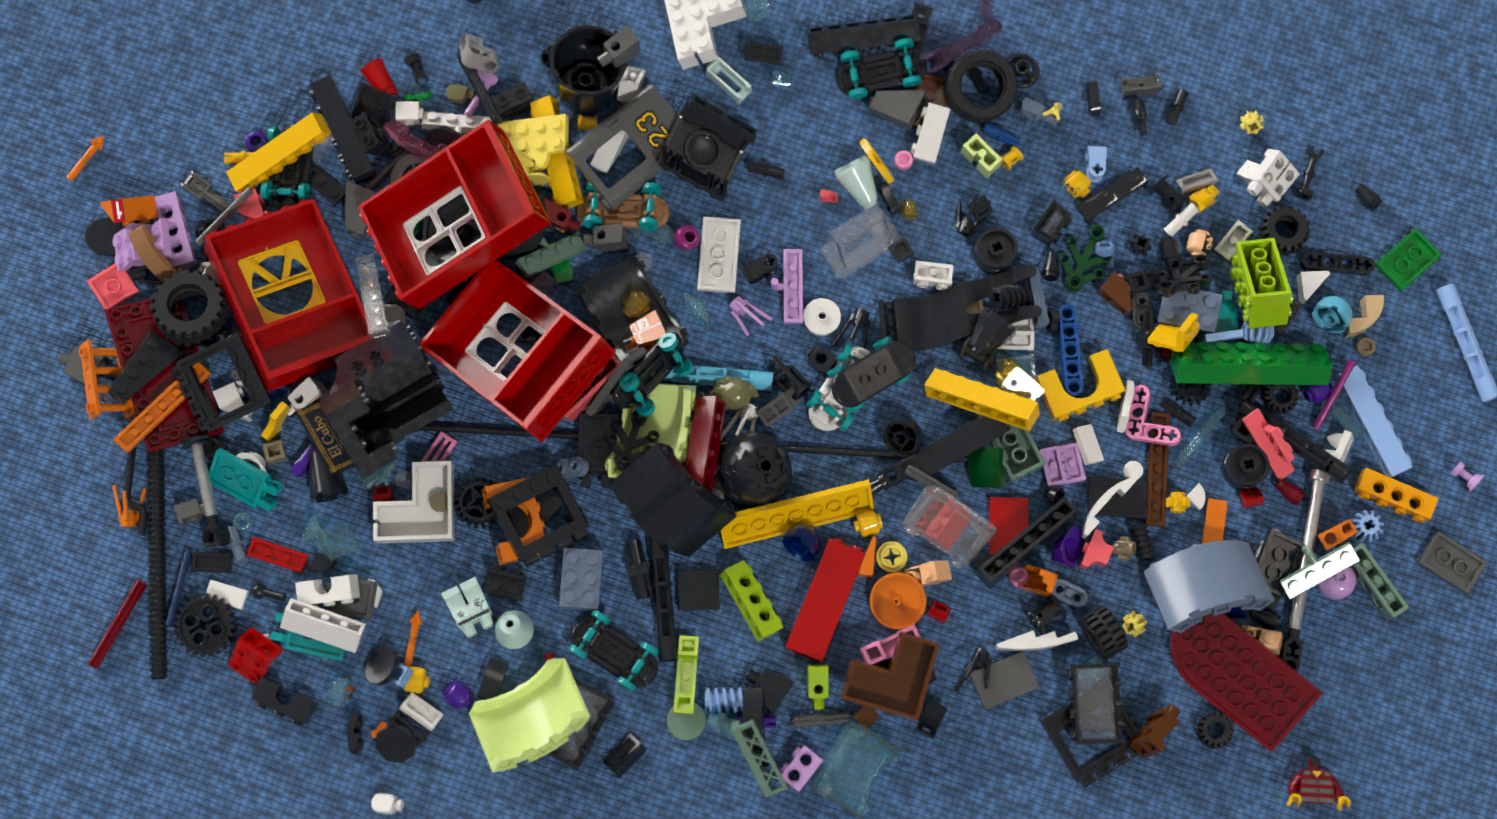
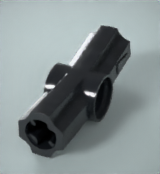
[625,539,653,600]

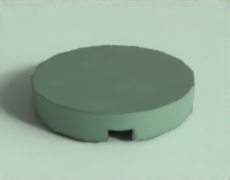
[667,703,706,741]

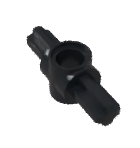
[1135,310,1156,367]

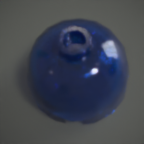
[782,524,821,563]

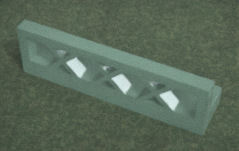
[731,719,788,798]

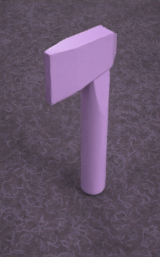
[464,70,498,117]

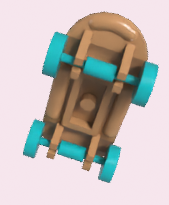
[576,182,670,231]

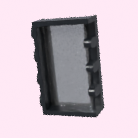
[1067,662,1125,745]
[547,677,616,771]

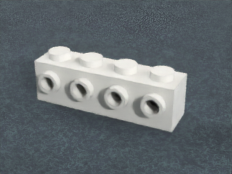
[280,598,366,653]

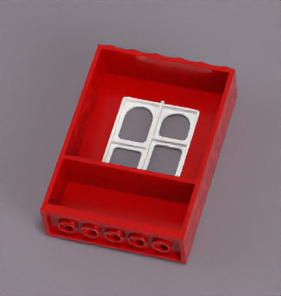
[358,119,551,309]
[420,260,616,443]

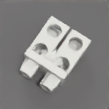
[1246,149,1299,207]

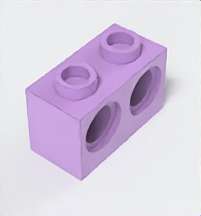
[780,745,823,793]

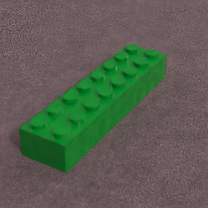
[1169,342,1333,385]

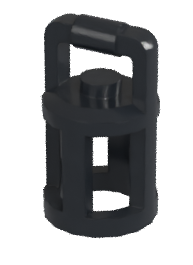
[767,356,812,400]

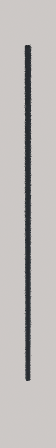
[421,423,968,463]

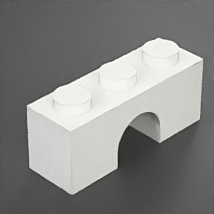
[295,574,360,607]

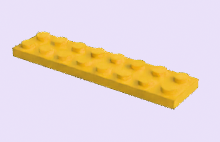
[720,479,874,549]

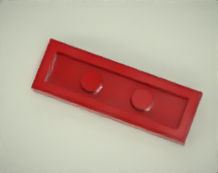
[246,537,309,574]

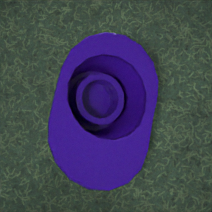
[1051,526,1085,568]

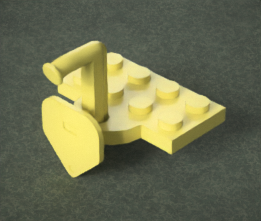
[497,114,569,187]

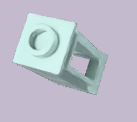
[706,57,751,105]

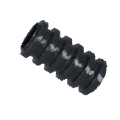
[1130,523,1156,561]

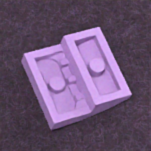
[1040,443,1086,487]

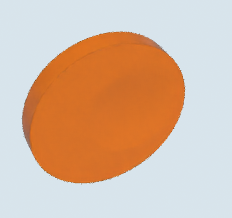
[870,572,927,629]

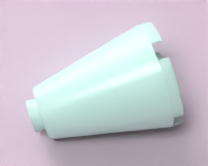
[494,610,533,649]

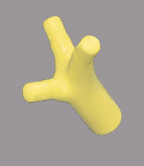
[1042,103,1063,120]

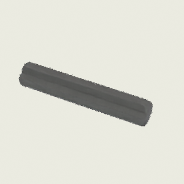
[905,465,958,501]
[792,712,851,727]

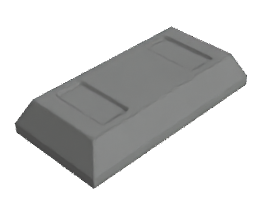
[1176,168,1219,193]

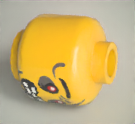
[1064,170,1091,198]

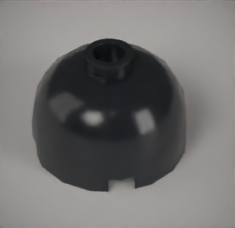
[883,417,922,457]

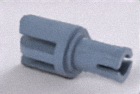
[1017,97,1058,127]

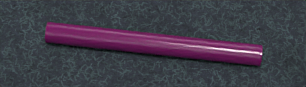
[1312,359,1356,430]

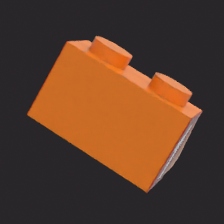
[100,195,158,226]

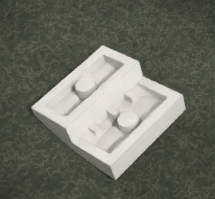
[997,319,1034,351]

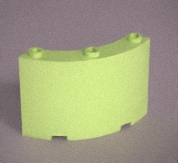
[605,383,696,478]
[469,658,590,773]

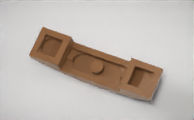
[128,225,183,283]

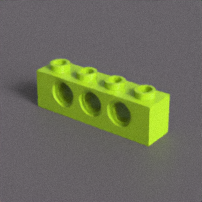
[720,560,783,643]

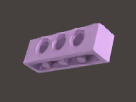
[155,191,198,270]

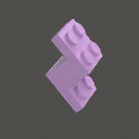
[113,218,172,272]

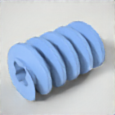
[705,688,743,713]

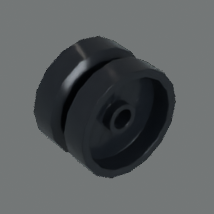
[973,227,1018,275]
[1222,444,1270,490]

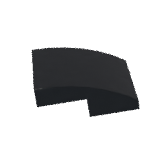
[677,570,720,611]

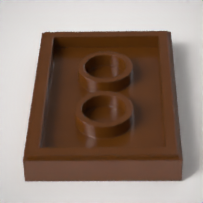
[912,74,947,128]

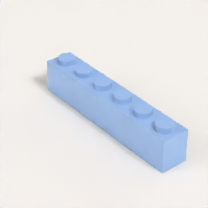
[1333,365,1412,478]

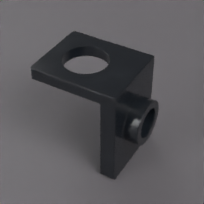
[916,700,947,739]

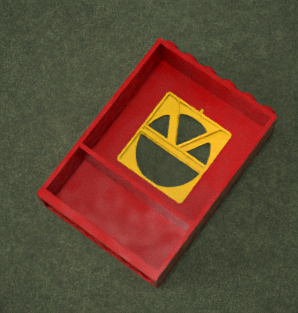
[205,199,376,391]

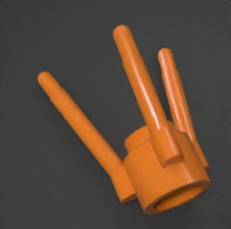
[112,485,146,527]

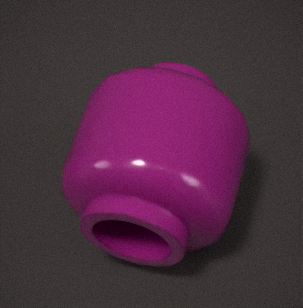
[673,225,700,251]

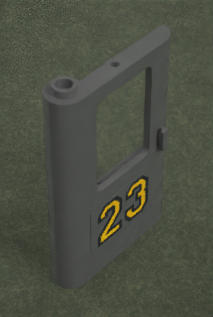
[565,84,677,211]

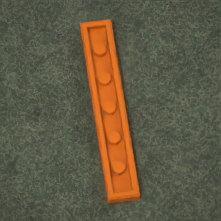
[113,363,211,454]

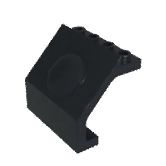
[656,93,757,201]

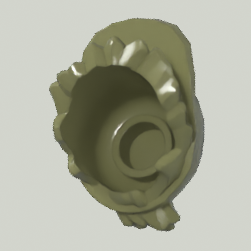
[709,376,759,410]

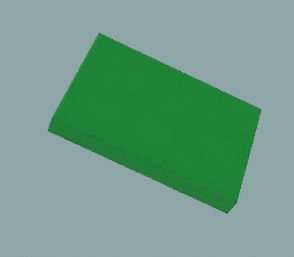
[1375,228,1442,292]

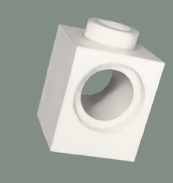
[396,101,424,126]

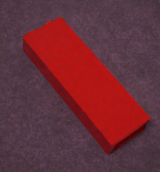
[785,538,866,663]

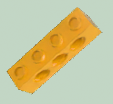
[1353,468,1439,523]

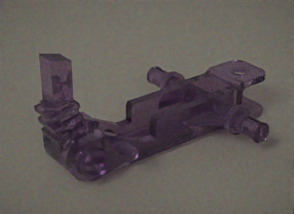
[920,0,1003,74]

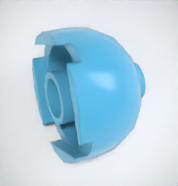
[1312,296,1352,334]

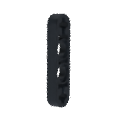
[1300,252,1375,276]

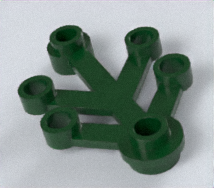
[1058,225,1112,293]

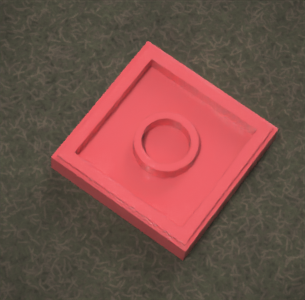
[87,263,141,309]

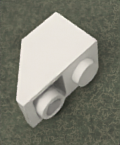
[213,382,253,422]

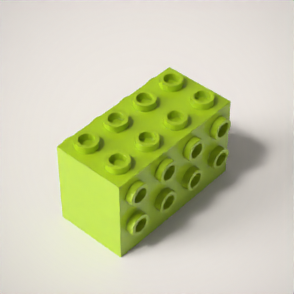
[1230,238,1293,329]

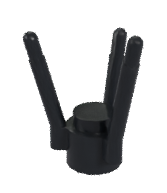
[955,194,991,236]
[129,265,164,284]
[832,308,871,348]
[955,648,992,691]

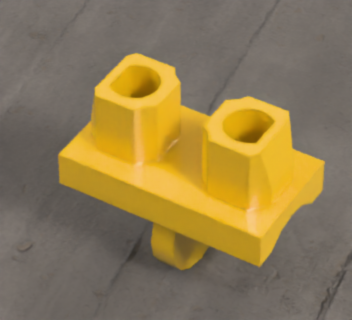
[1189,184,1220,213]

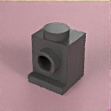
[174,498,205,527]

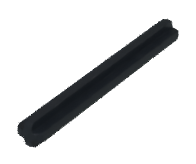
[458,55,503,125]

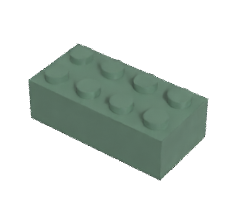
[973,413,1046,484]

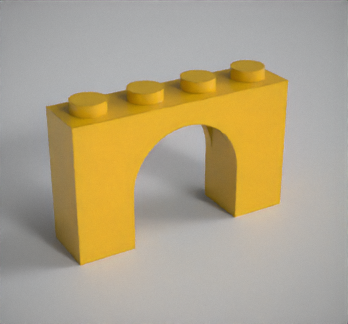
[1035,349,1126,422]

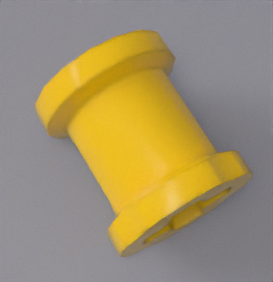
[578,115,598,131]
[1000,146,1024,171]

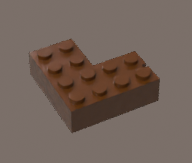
[840,631,940,721]

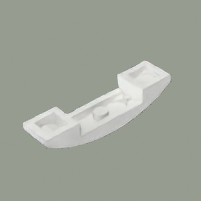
[1081,477,1138,539]

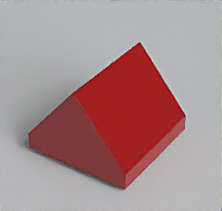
[372,485,394,502]
[1240,488,1264,508]
[926,600,951,624]

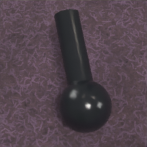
[251,583,287,602]

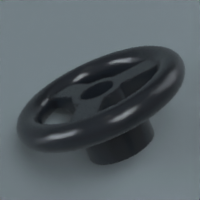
[1007,54,1040,89]

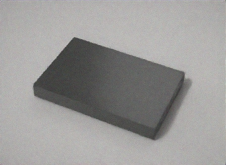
[1417,531,1488,595]
[970,651,1039,710]

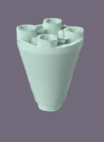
[834,155,878,210]

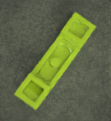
[673,635,699,715]

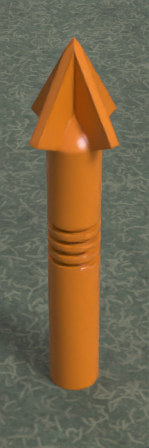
[67,135,104,182]
[404,610,422,667]

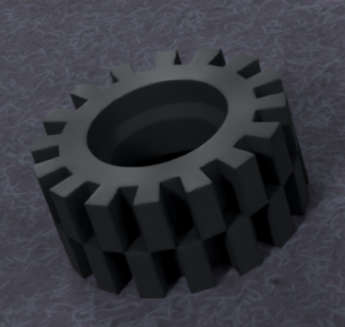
[1262,384,1299,415]
[1196,712,1235,749]

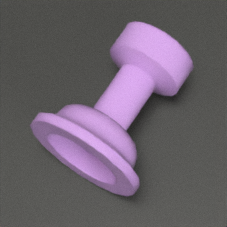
[1451,461,1485,493]

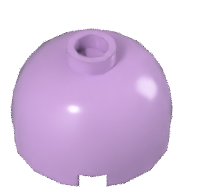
[1316,566,1357,600]

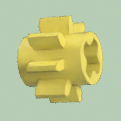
[1240,111,1264,135]
[1121,611,1147,637]

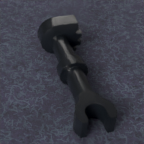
[1295,146,1324,201]

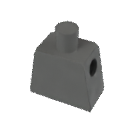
[597,26,641,68]
[584,224,630,252]
[58,348,110,385]

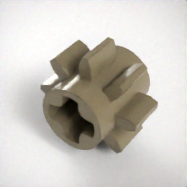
[1113,536,1136,561]

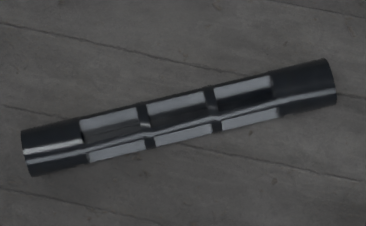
[1237,399,1352,484]
[648,536,678,662]

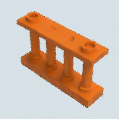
[79,340,136,420]

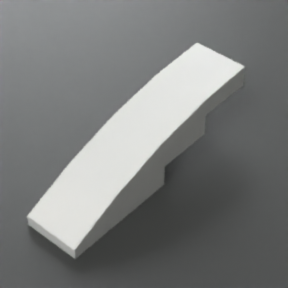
[995,631,1078,651]

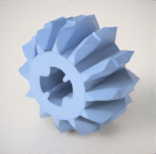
[1241,321,1274,344]
[1351,510,1384,543]

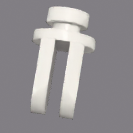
[371,793,404,814]

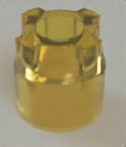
[902,201,918,220]

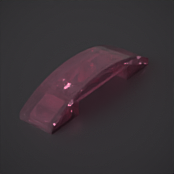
[383,119,447,159]

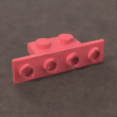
[1242,408,1295,481]

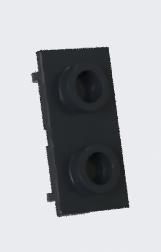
[384,285,425,320]

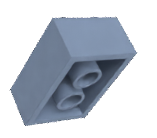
[1157,291,1223,334]
[559,548,604,612]

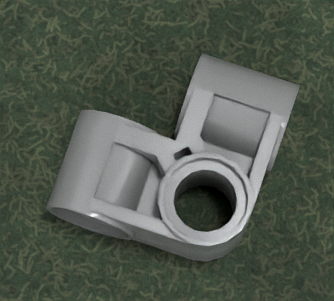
[459,33,499,74]

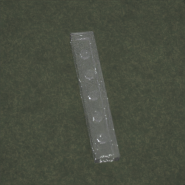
[355,253,389,339]

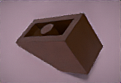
[1097,272,1132,317]

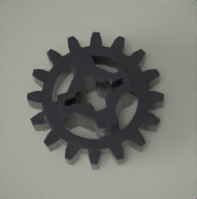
[1169,374,1212,406]

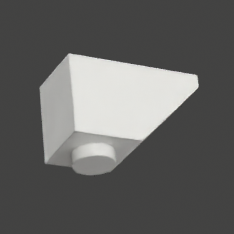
[617,66,646,104]

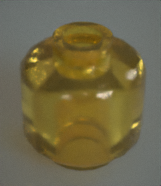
[623,291,651,319]

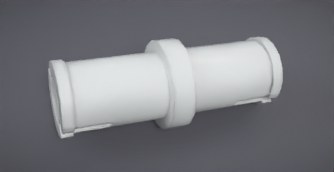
[1164,202,1200,237]

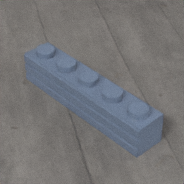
[1024,269,1050,328]

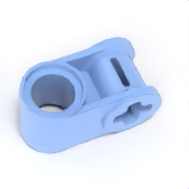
[1086,146,1107,183]

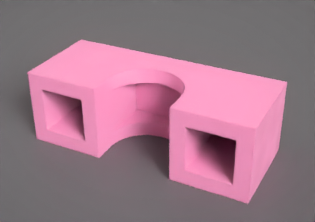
[859,624,920,665]

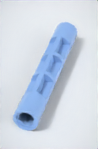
[1436,284,1497,403]

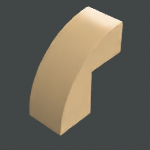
[1344,295,1384,338]

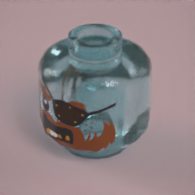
[326,677,355,708]

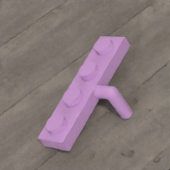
[770,249,803,324]

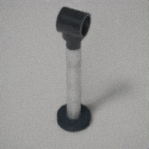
[181,435,230,547]

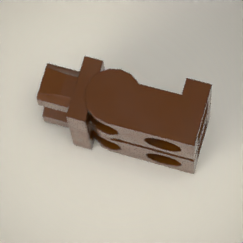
[1129,704,1181,758]

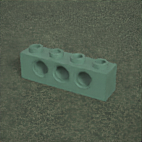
[1350,543,1409,621]

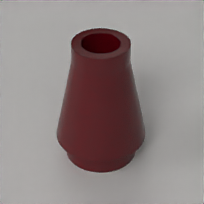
[1275,479,1306,506]

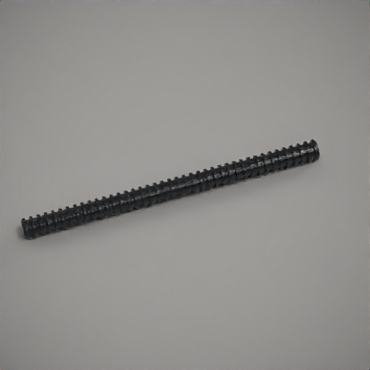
[147,450,168,679]

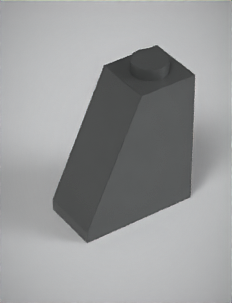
[868,90,927,131]
[345,181,377,240]

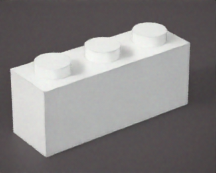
[911,103,950,165]

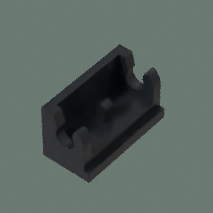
[744,41,783,65]

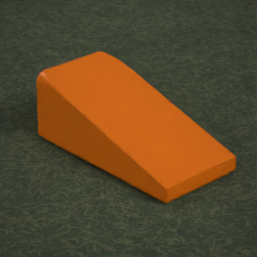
[857,536,876,578]

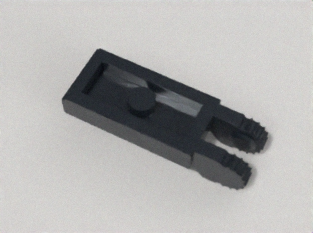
[309,163,346,207]

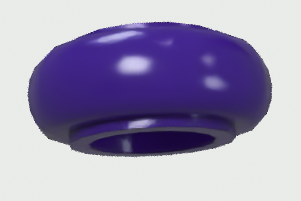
[245,131,268,153]

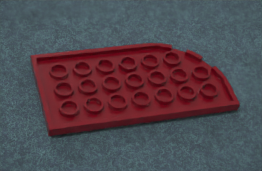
[1171,613,1323,752]

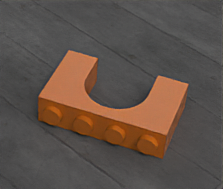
[481,477,545,566]

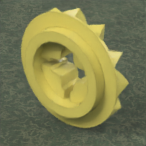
[876,541,907,572]

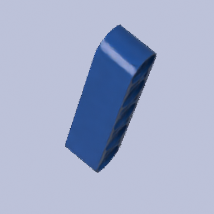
[1058,304,1083,398]

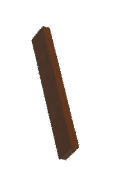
[1145,412,1170,528]

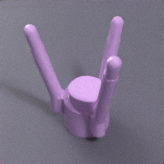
[729,296,772,336]

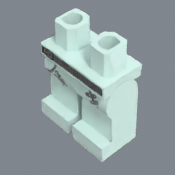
[441,577,494,638]

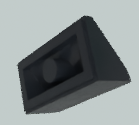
[602,733,647,778]

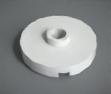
[803,298,841,336]

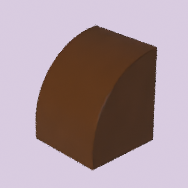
[852,705,880,732]

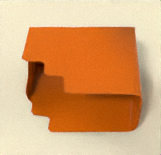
[1017,565,1058,598]

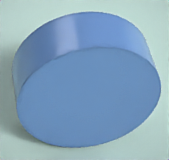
[1095,240,1115,257]

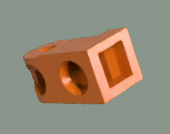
[1317,519,1358,550]

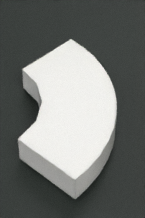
[1117,380,1135,433]

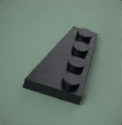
[107,331,184,404]

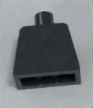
[745,669,795,715]

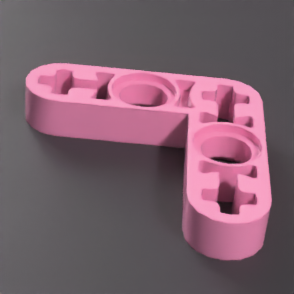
[1125,385,1181,446]

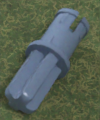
[227,526,248,564]

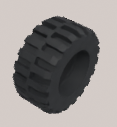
[151,270,229,347]

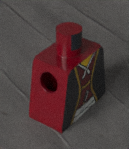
[544,198,580,234]

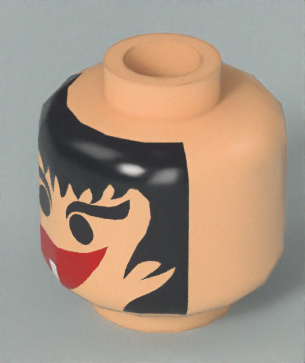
[1186,230,1213,258]

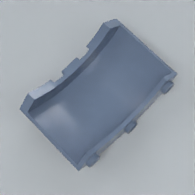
[1144,540,1274,633]

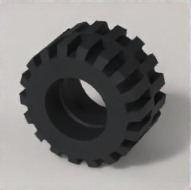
[1258,205,1310,256]
[1081,606,1128,660]

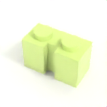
[961,133,1003,179]

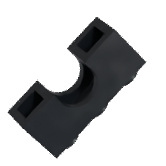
[251,677,318,726]

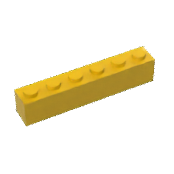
[530,95,584,209]
[226,113,332,192]
[924,368,1040,431]

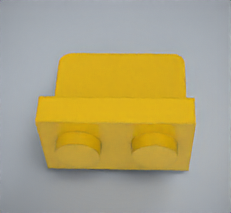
[1148,313,1200,352]

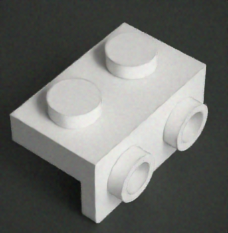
[913,261,953,290]

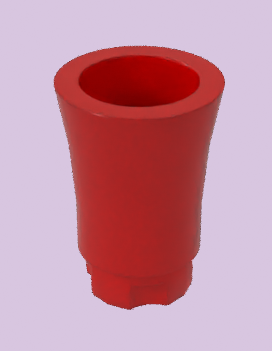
[360,58,398,95]

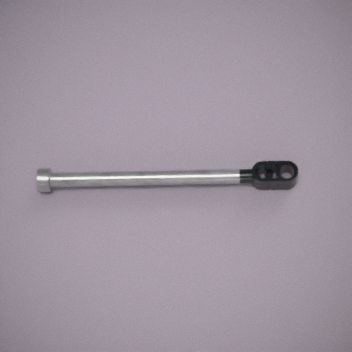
[1279,469,1330,671]

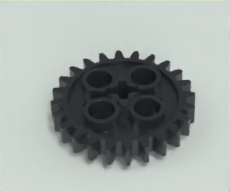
[173,593,238,657]

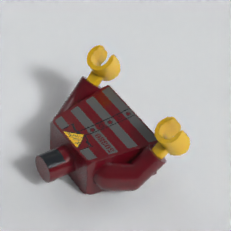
[1287,758,1351,810]

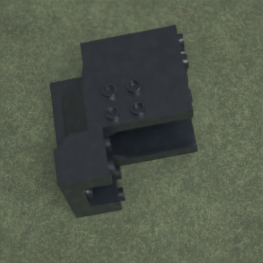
[319,321,453,479]

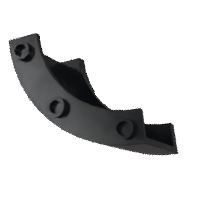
[574,253,689,362]
[610,442,737,557]

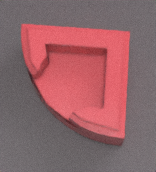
[820,190,838,203]

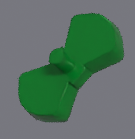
[404,91,433,105]

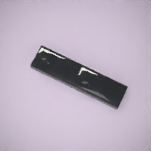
[1076,167,1149,222]

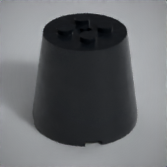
[550,25,626,115]

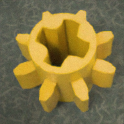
[1166,492,1190,514]

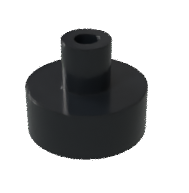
[1044,486,1065,506]

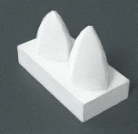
[1326,430,1354,462]

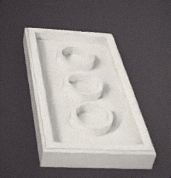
[697,217,741,294]

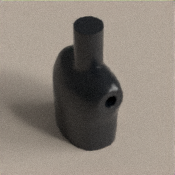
[1130,99,1148,136]

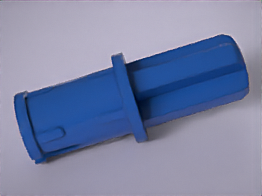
[983,122,1020,147]

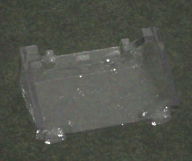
[901,486,997,570]

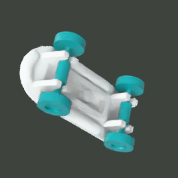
[806,343,871,432]

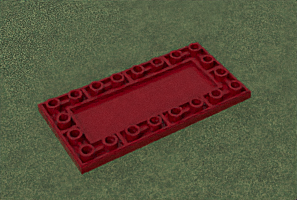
[104,298,224,453]

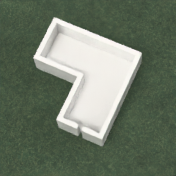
[665,0,747,70]
[373,461,455,544]

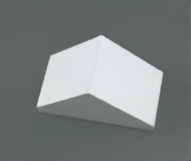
[1296,271,1330,305]

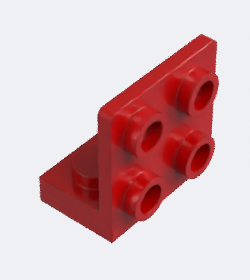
[228,627,283,686]

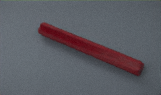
[88,580,147,669]

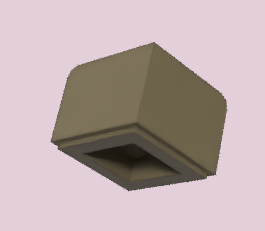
[262,439,288,465]

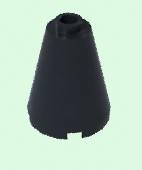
[310,449,349,503]

